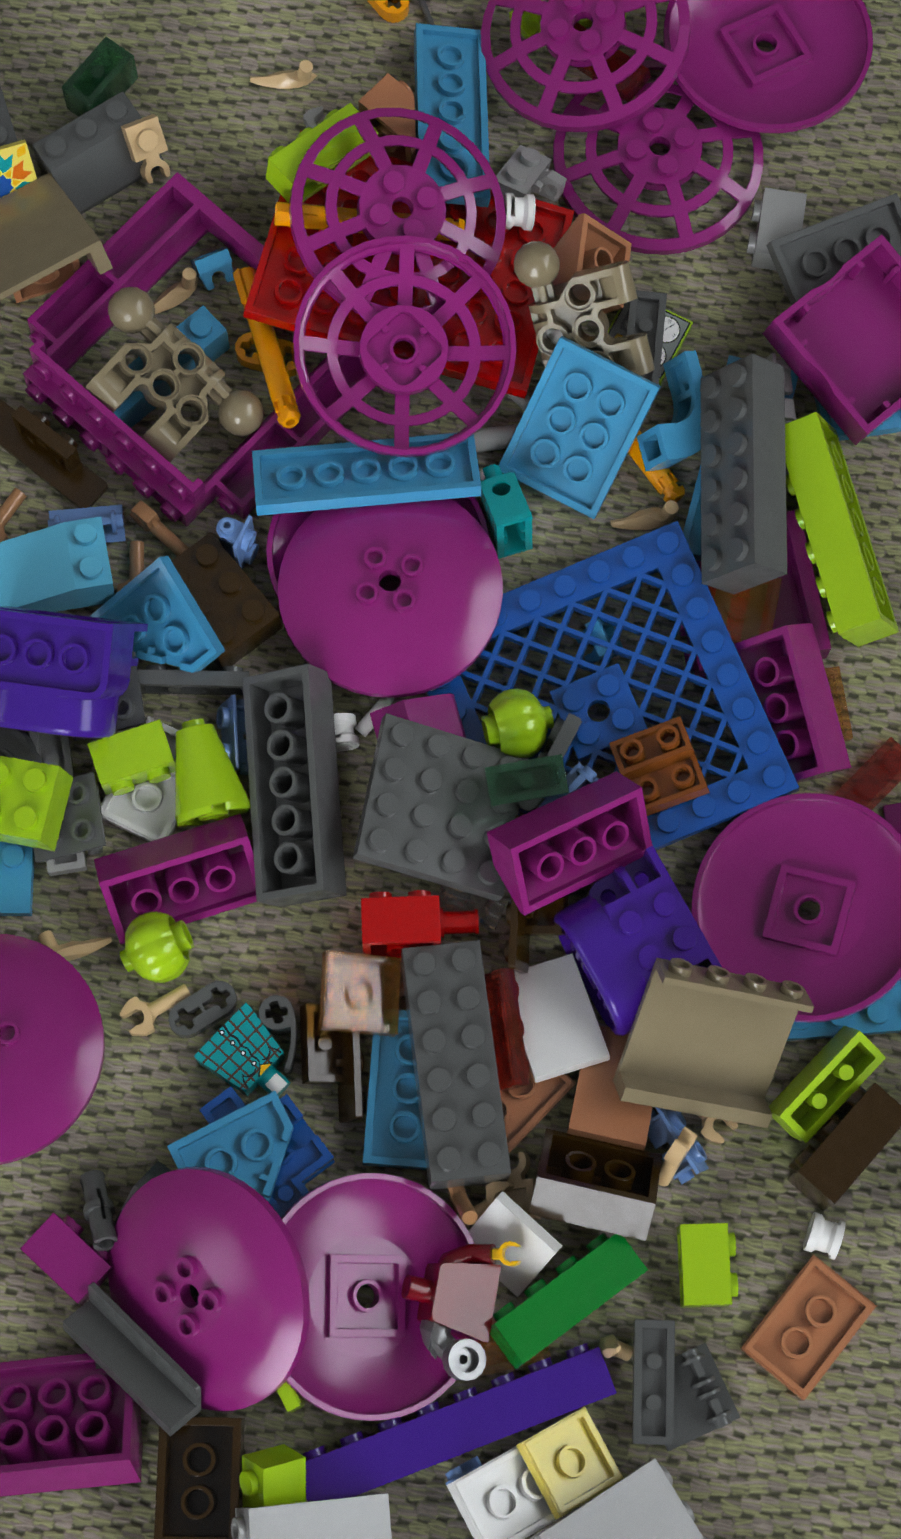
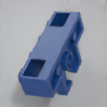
[199,1086,335,1217]

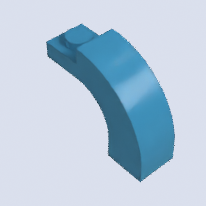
[637,350,703,471]

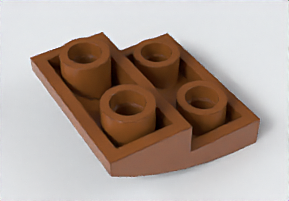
[609,716,710,816]

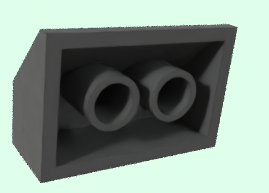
[32,91,164,214]

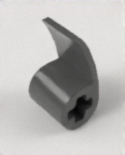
[259,995,297,1075]

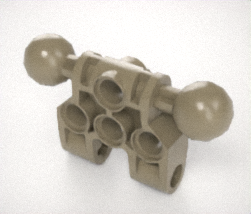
[513,241,655,376]
[85,287,264,462]

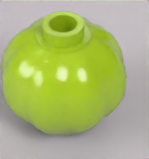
[481,688,554,758]
[119,911,194,983]

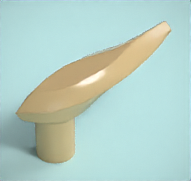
[250,60,317,89]
[153,267,199,314]
[610,500,679,530]
[38,930,112,961]
[599,1334,633,1361]

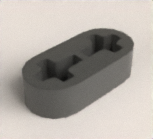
[168,981,237,1038]

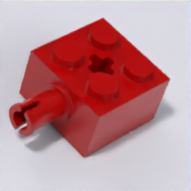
[361,890,479,961]

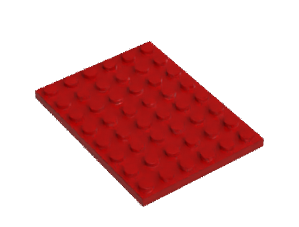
[243,130,574,399]

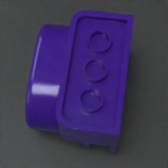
[0,606,148,738]
[554,845,722,1036]

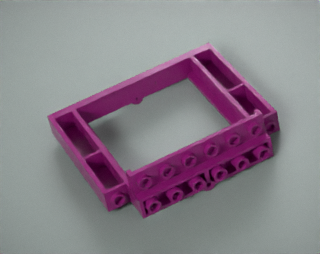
[23,172,366,527]

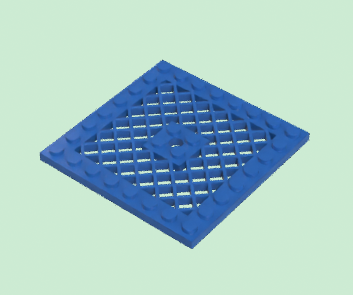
[427,520,799,851]

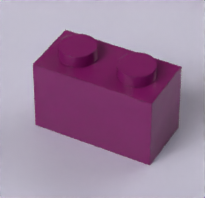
[20,1212,112,1305]

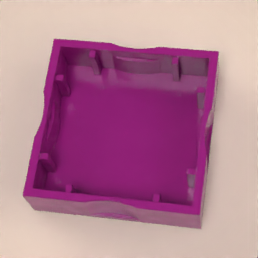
[762,234,901,446]

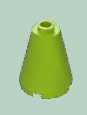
[175,718,251,827]

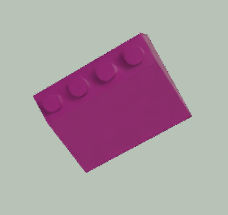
[0,1353,143,1497]

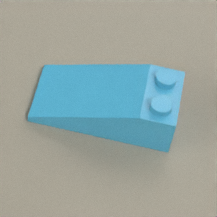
[0,516,115,612]

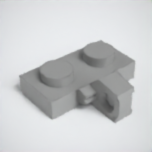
[490,144,567,202]

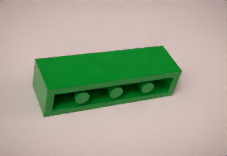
[490,1232,648,1370]

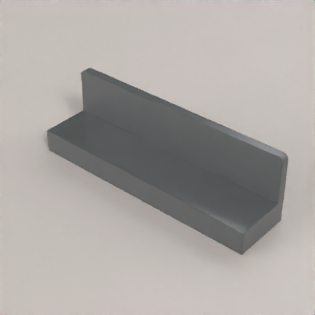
[63,1282,201,1437]

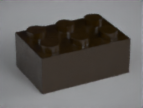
[172,532,282,669]
[787,1083,901,1211]
[528,1128,662,1241]
[154,1417,245,1539]

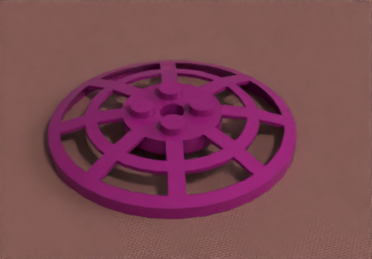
[481,0,691,133]
[553,60,763,255]
[289,108,506,315]
[293,235,516,457]

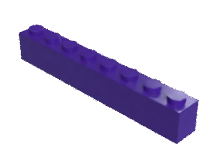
[301,1343,617,1502]

